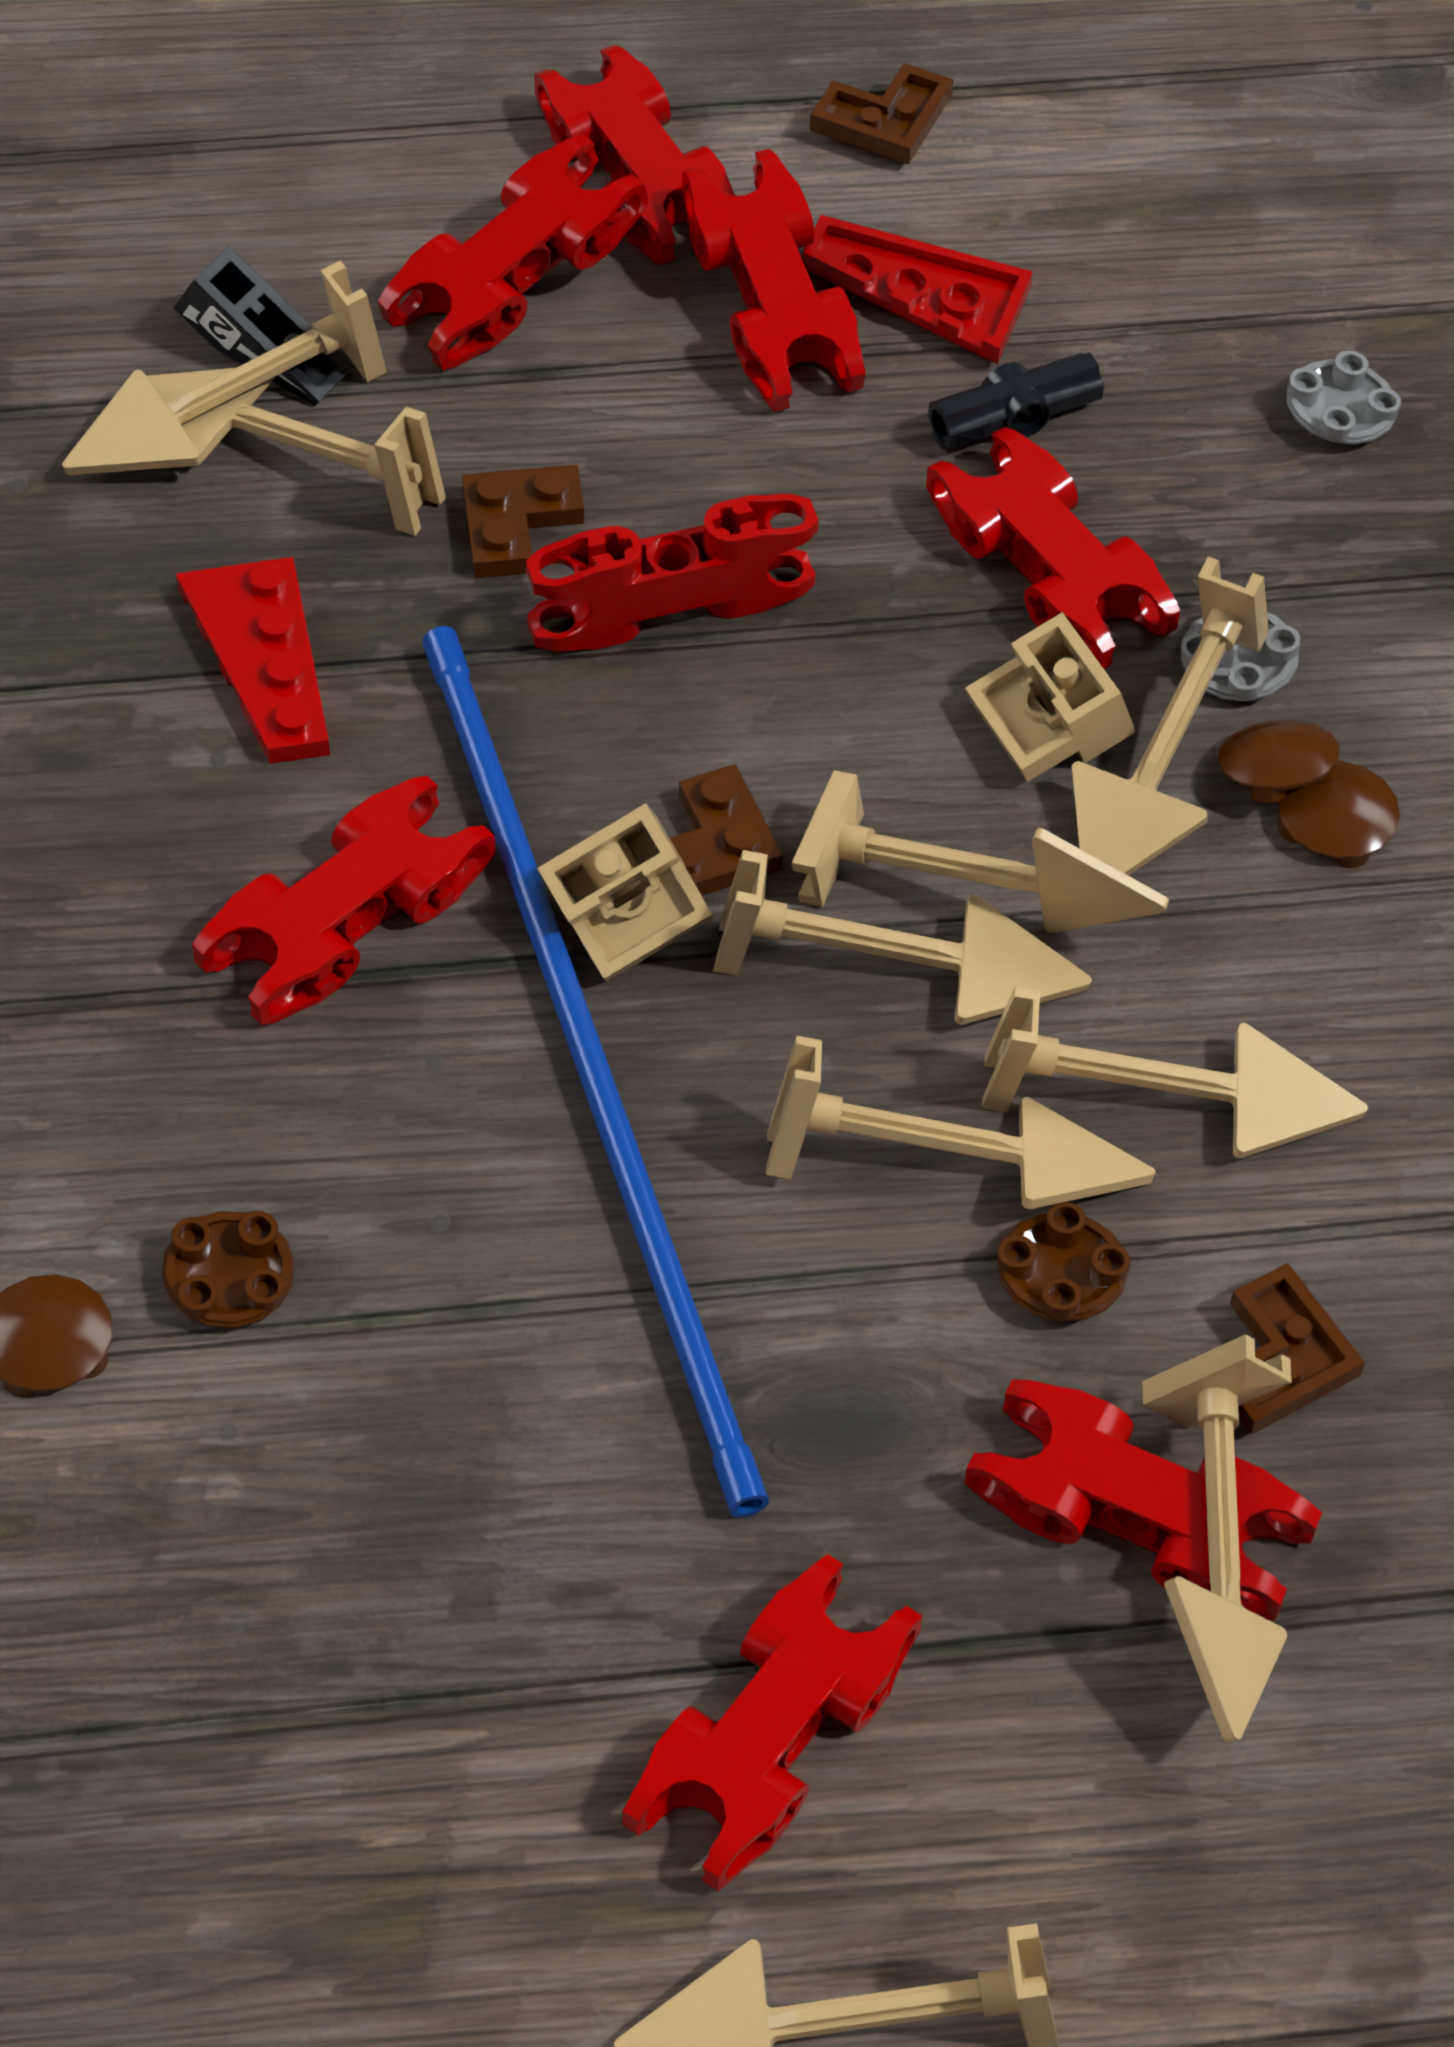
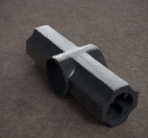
[928,352,1104,450]

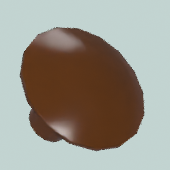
[1218,720,1340,803]
[1277,761,1400,868]
[997,1202,1130,1322]
[162,1211,295,1328]
[0,1274,112,1397]

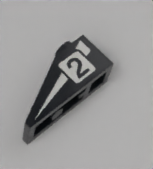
[174,246,354,406]

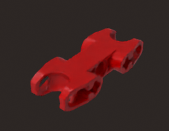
[534,45,736,265]
[377,135,649,370]
[681,149,866,412]
[926,427,1180,669]
[526,494,819,652]
[192,775,496,1025]
[964,1379,1322,1621]
[622,1554,923,1892]

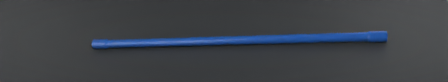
[422,626,769,1517]

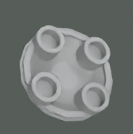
[1286,351,1401,444]
[1180,612,1300,701]

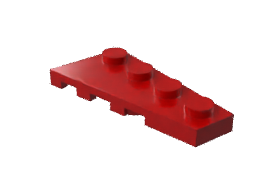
[802,215,1033,364]
[175,557,330,764]

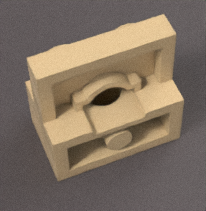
[965,612,1136,782]
[537,803,715,981]

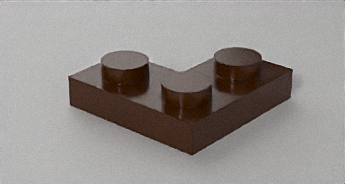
[810,63,953,164]
[462,464,585,579]
[670,764,783,896]
[1230,1263,1365,1435]

